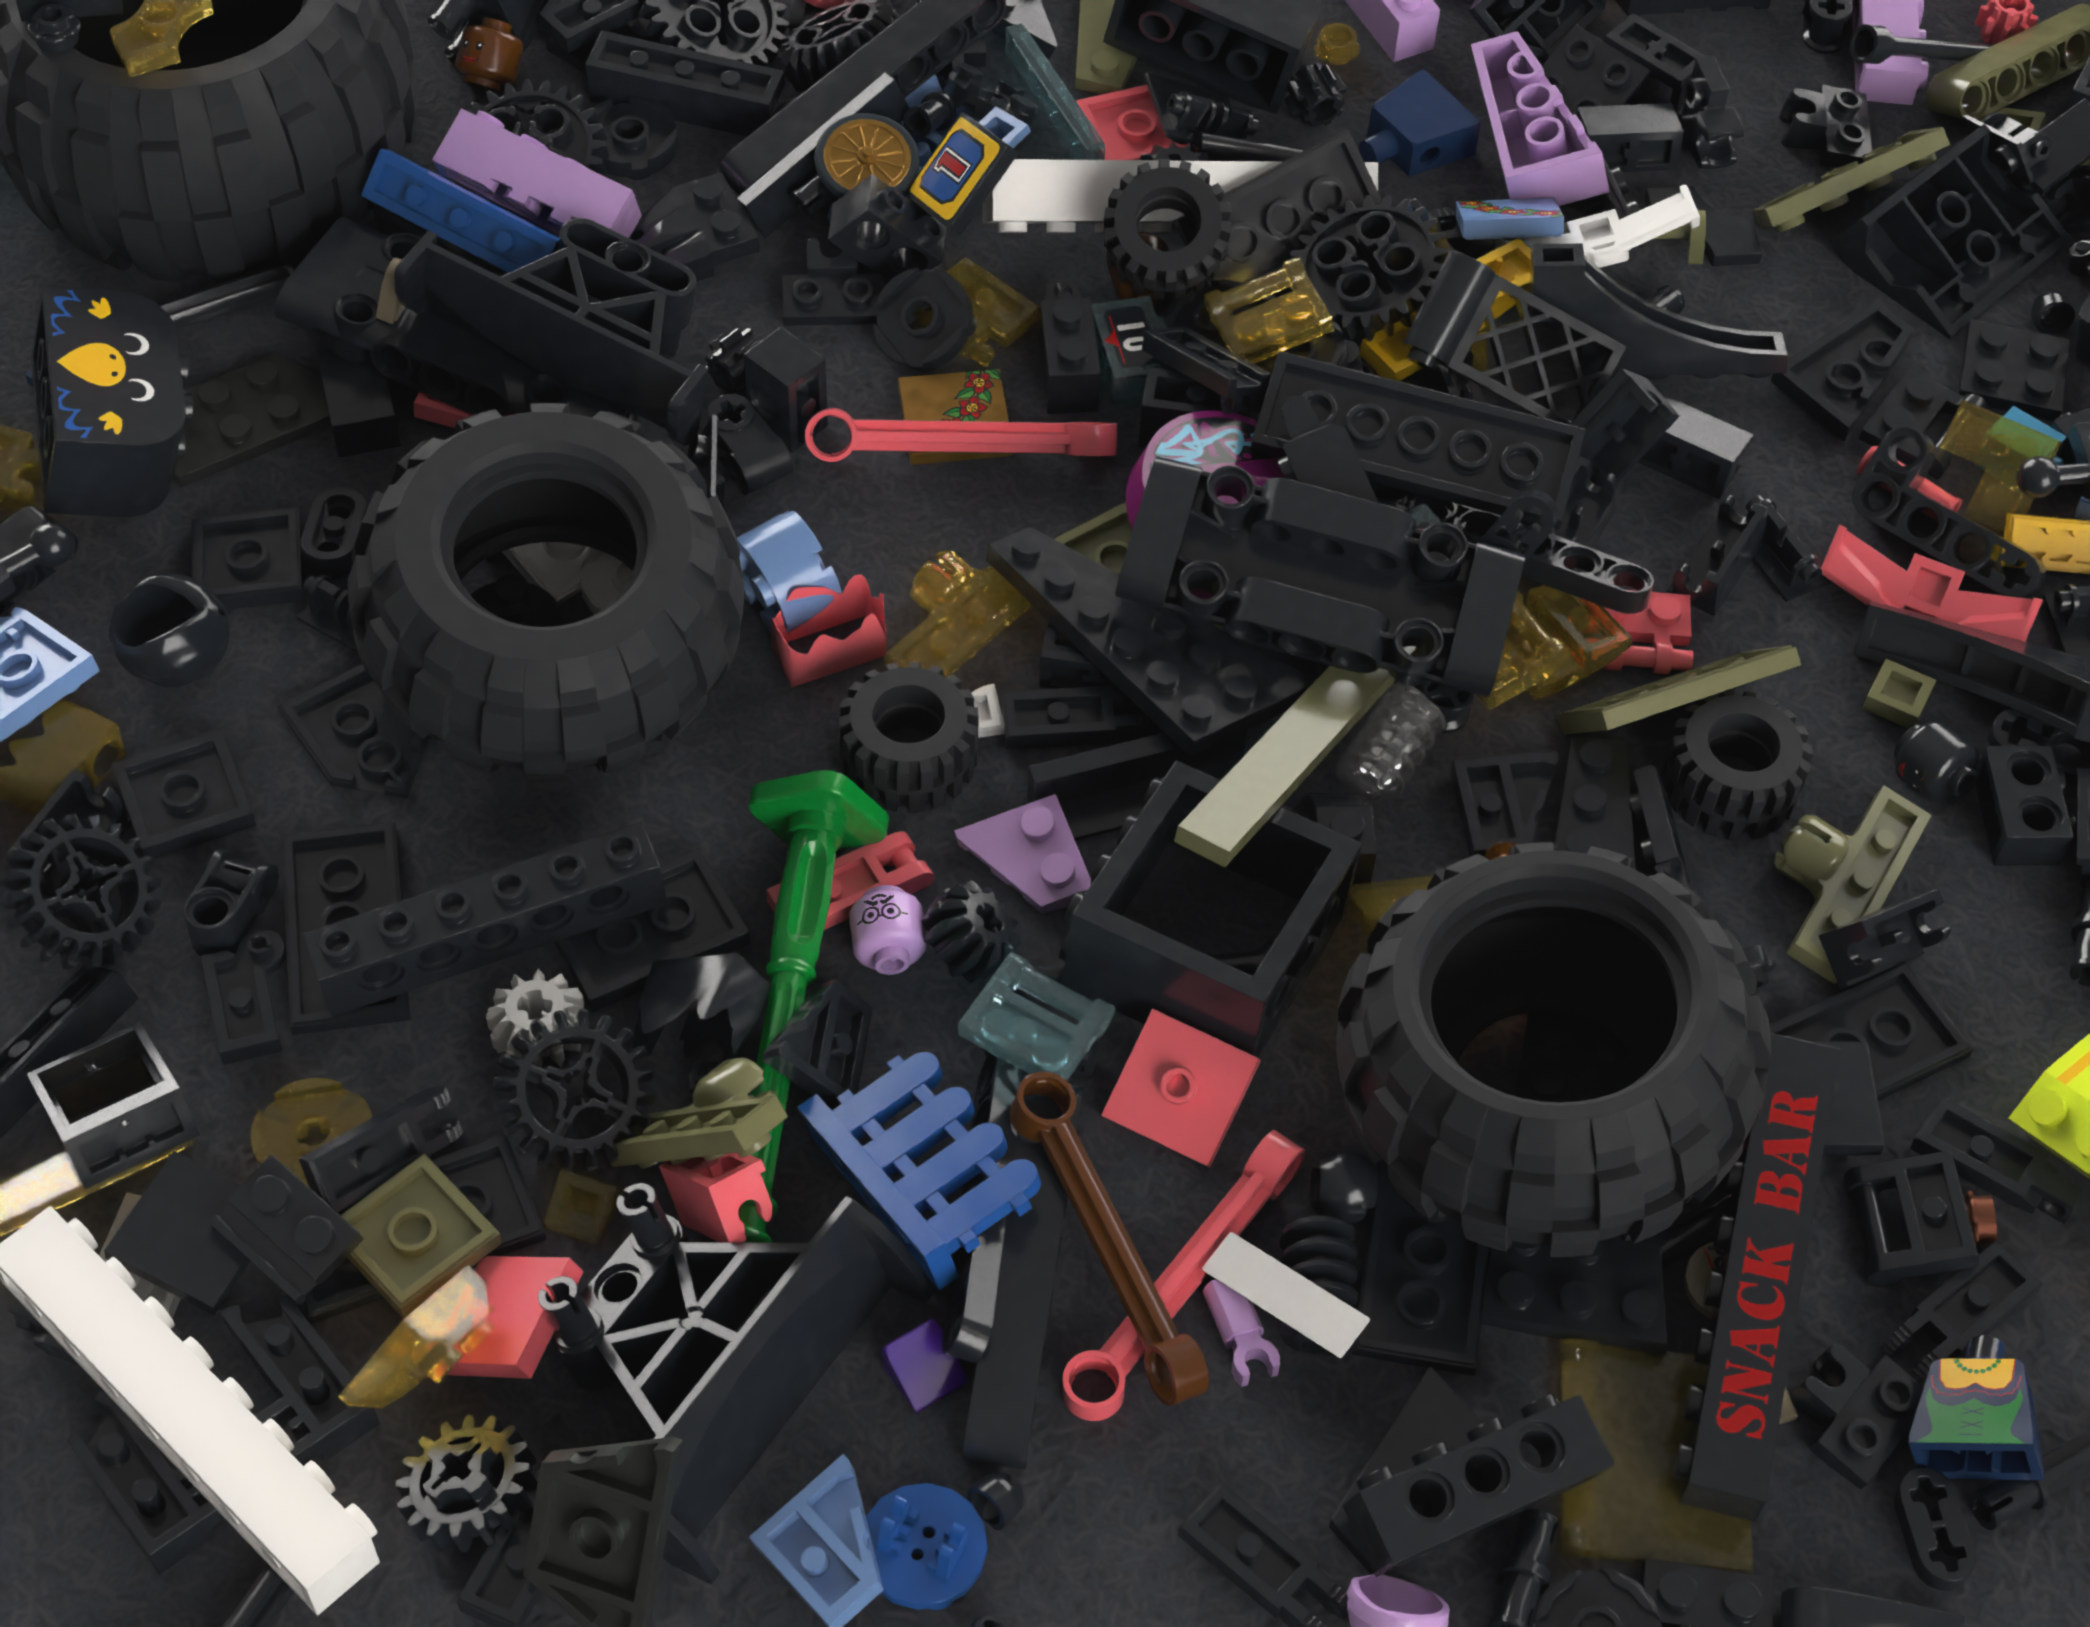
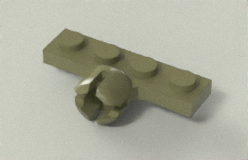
[1773,785,1932,984]
[602,1057,788,1169]

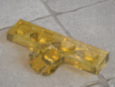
[883,550,1032,678]

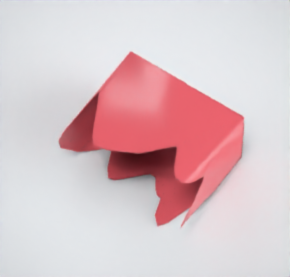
[771,574,887,688]

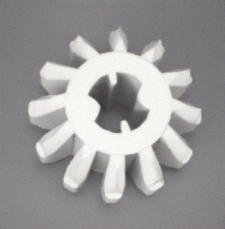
[486,968,589,1067]

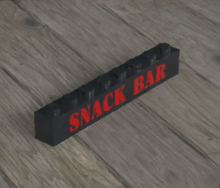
[1672,1033,1840,1522]

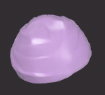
[1346,1574,1450,1627]

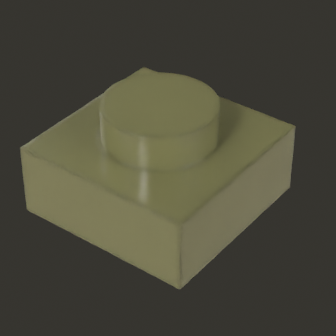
[1862,659,1937,729]

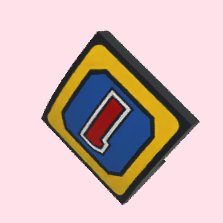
[905,111,1019,236]

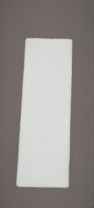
[1202,1232,1370,1358]

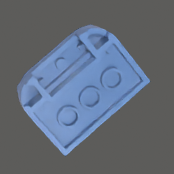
[0,607,100,742]

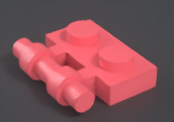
[1582,590,1693,675]

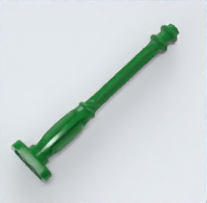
[717,770,889,1243]

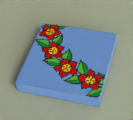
[1456,198,1564,240]

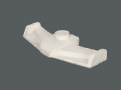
[1494,185,1700,268]

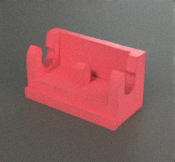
[659,1153,772,1243]

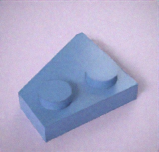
[749,1454,884,1627]

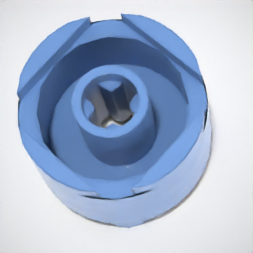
[737,510,842,634]

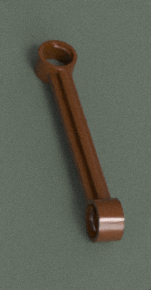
[1009,1072,1209,1406]

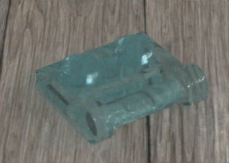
[958,952,1115,1081]

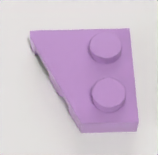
[954,794,1092,914]

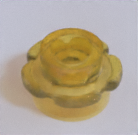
[1314,23,1360,65]

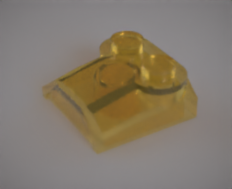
[338,1265,495,1409]

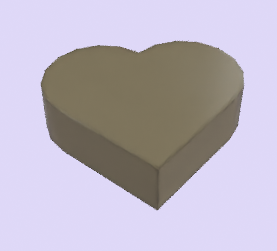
[376,257,405,324]

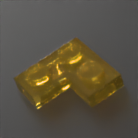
[1939,400,2061,533]

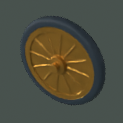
[814,113,920,198]

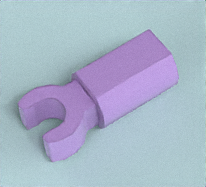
[1203,1279,1280,1387]

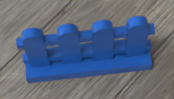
[361,149,559,273]
[797,1052,1041,1291]

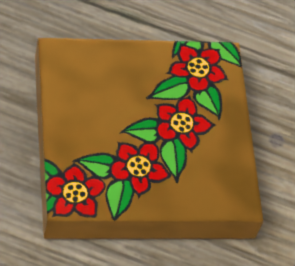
[898,369,1013,465]

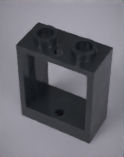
[27,1022,200,1190]

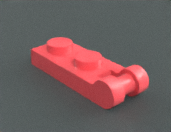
[767,831,935,930]

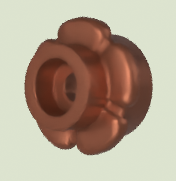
[1965,1191,1997,1248]

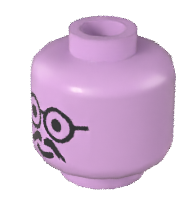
[849,885,927,975]

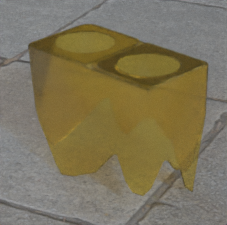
[0,699,126,817]

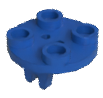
[866,1483,988,1610]

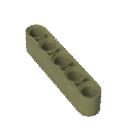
[1926,3,2090,120]

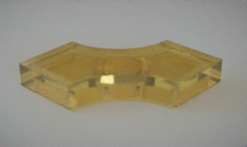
[110,0,214,77]

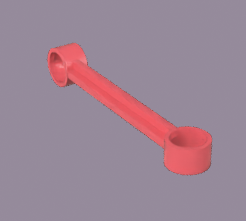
[805,408,1117,462]
[1062,1130,1306,1421]

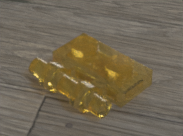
[915,257,1040,367]

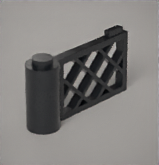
[1402,250,1627,425]

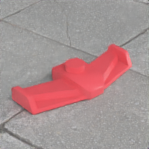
[1821,525,2043,642]

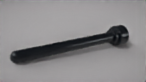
[1850,24,1994,64]

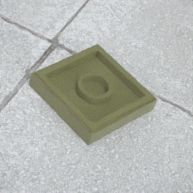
[340,1154,502,1319]

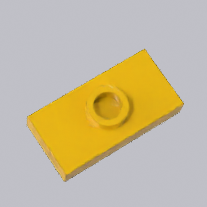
[2001,513,2090,574]

